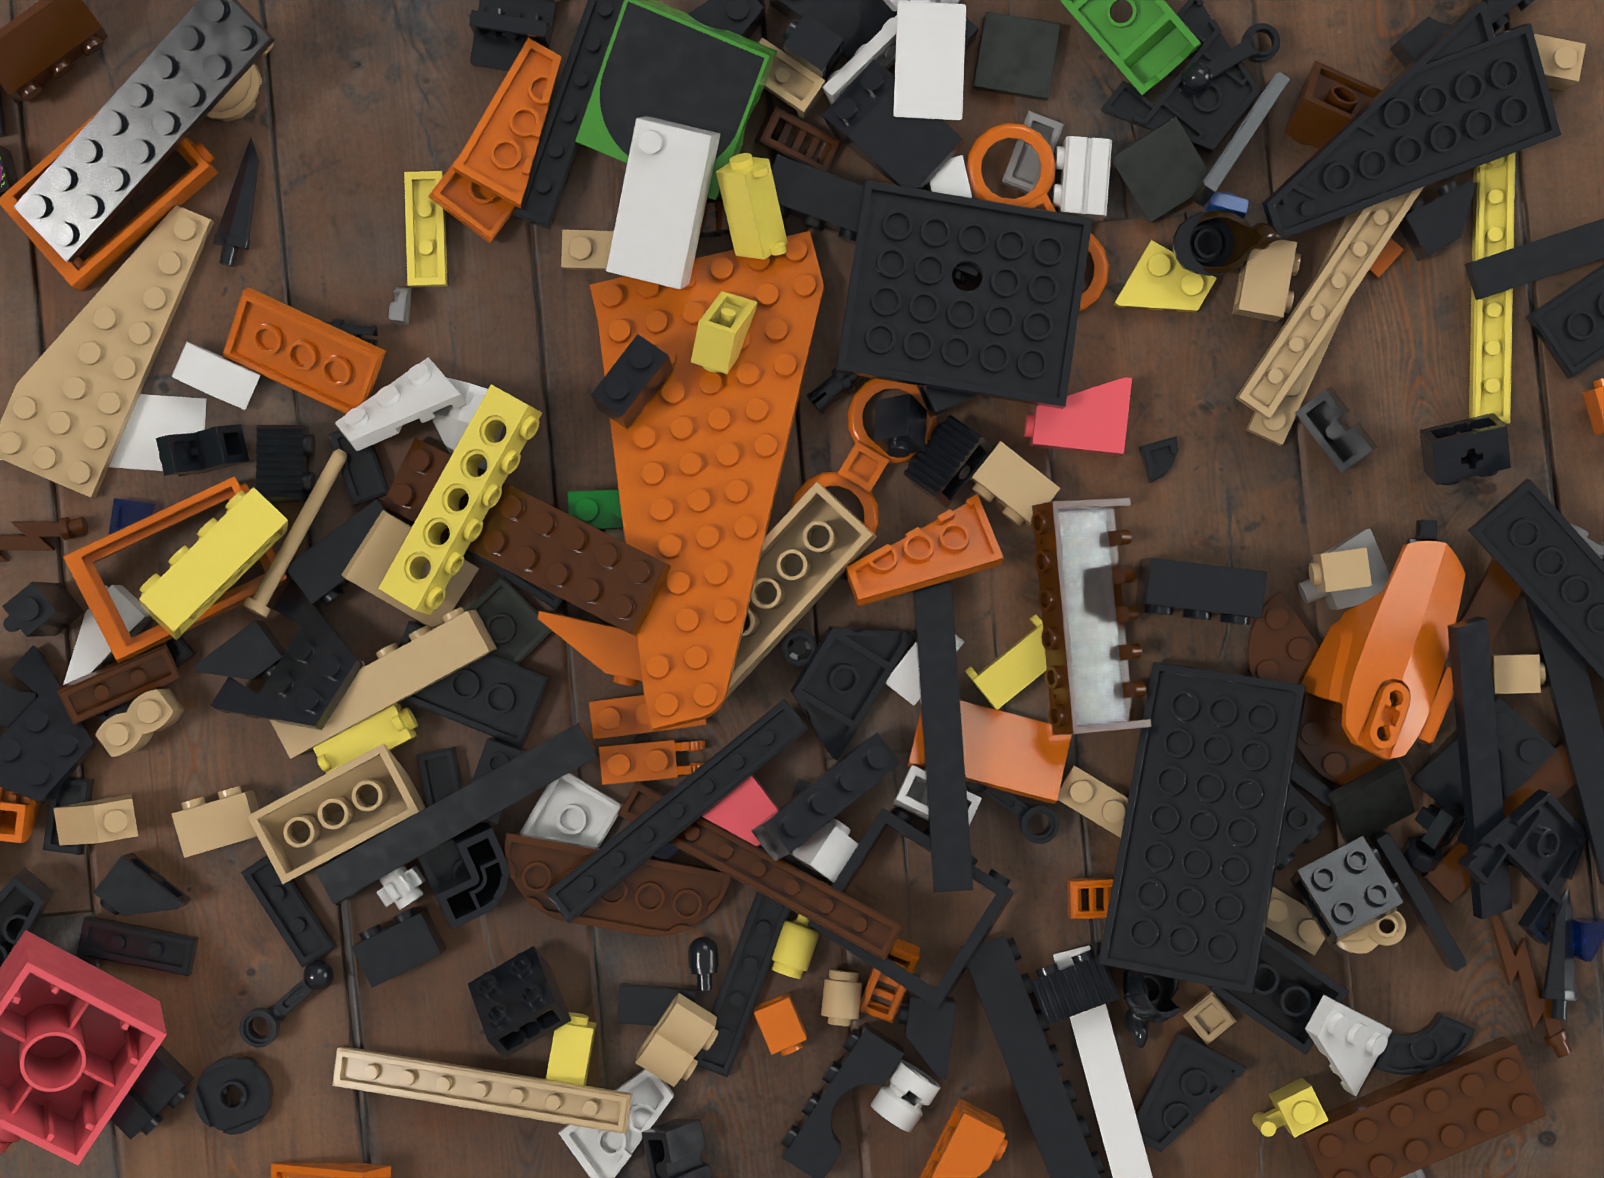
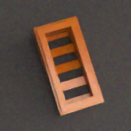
[1067,878,1114,919]
[860,938,920,1023]

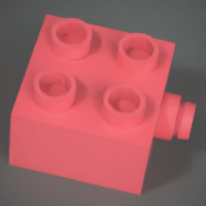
[0,930,167,1166]

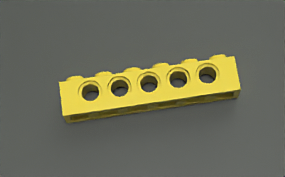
[378,384,542,615]

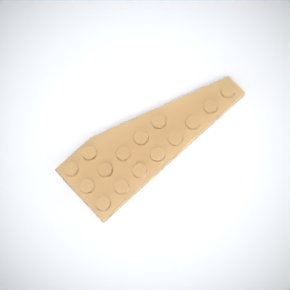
[0,205,214,498]

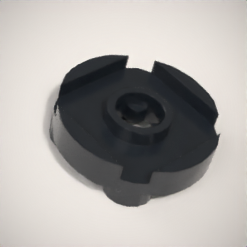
[194,1056,273,1135]

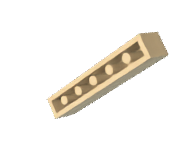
[270,607,497,759]

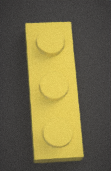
[404,171,448,288]

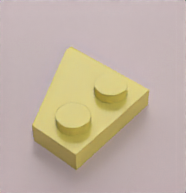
[1113,240,1217,313]

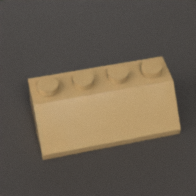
[247,744,426,884]

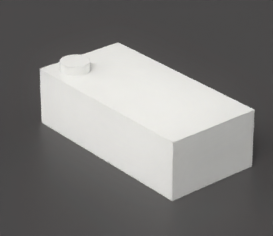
[606,116,720,289]

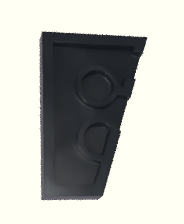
[1135,1030,1247,1152]

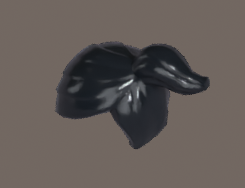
[1123,970,1181,1048]

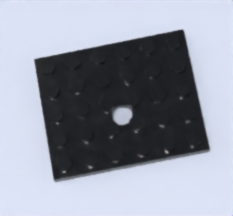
[835,180,1092,409]

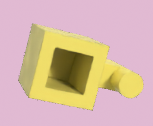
[1252,1078,1329,1138]

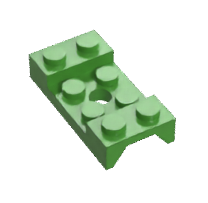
[1060,0,1202,96]

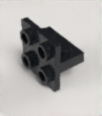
[469,0,556,72]

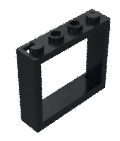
[808,807,1014,1011]

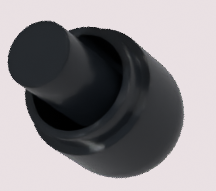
[688,937,719,991]

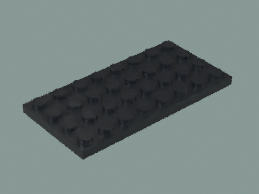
[1098,662,1307,994]

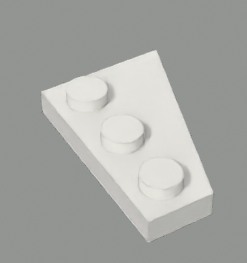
[335,357,467,451]
[1305,995,1392,1096]
[558,1069,674,1178]

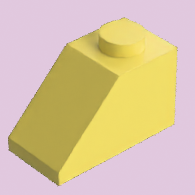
[691,291,758,374]

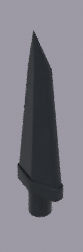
[213,138,259,267]
[1542,887,1578,1020]

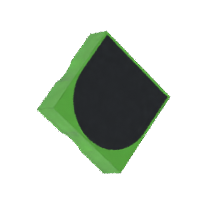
[575,0,777,200]

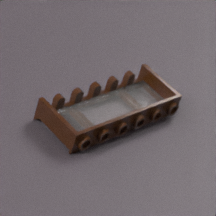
[1031,498,1151,735]

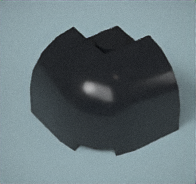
[418,823,510,929]

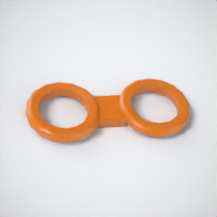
[966,123,1109,312]
[789,378,937,534]

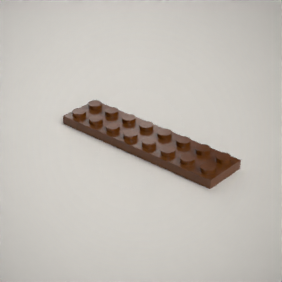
[383,438,671,636]

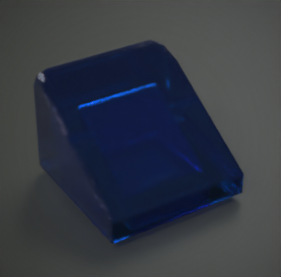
[1572,918,1604,962]

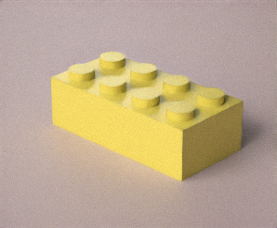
[139,487,288,640]

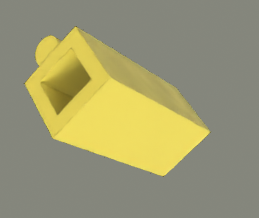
[716,153,788,260]
[965,614,1047,710]
[313,703,418,774]
[546,1012,597,1086]

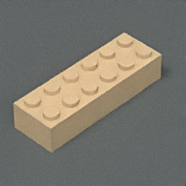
[726,482,877,699]

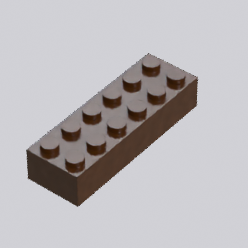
[1299,1036,1546,1178]

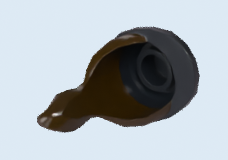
[1173,209,1281,276]

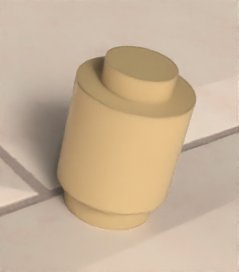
[821,969,862,1026]

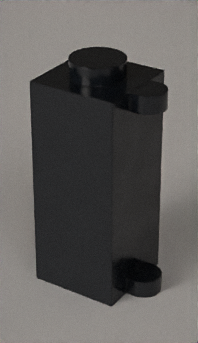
[2,582,84,637]

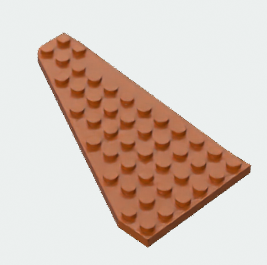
[590,231,825,731]

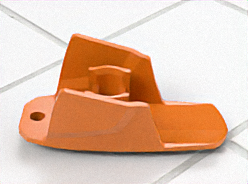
[1301,541,1466,760]

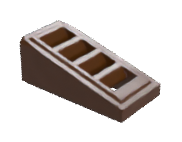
[754,107,842,173]

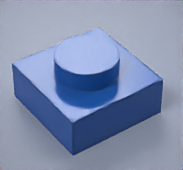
[1203,192,1249,218]

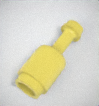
[772,881,828,979]

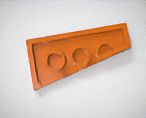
[453,38,562,209]
[846,494,1004,607]

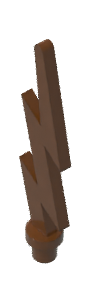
[0,517,88,562]
[1489,914,1572,1058]

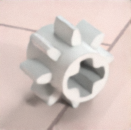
[376,865,426,910]

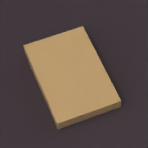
[341,510,479,629]

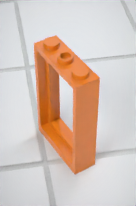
[0,110,219,291]
[63,476,287,664]

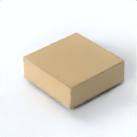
[1181,990,1236,1045]

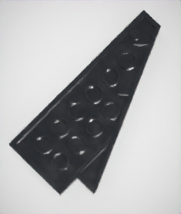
[1262,1,1561,241]

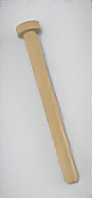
[242,449,347,618]

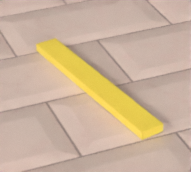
[1469,153,1515,425]

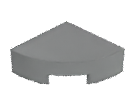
[388,287,412,325]

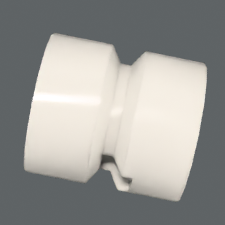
[871,1059,941,1133]

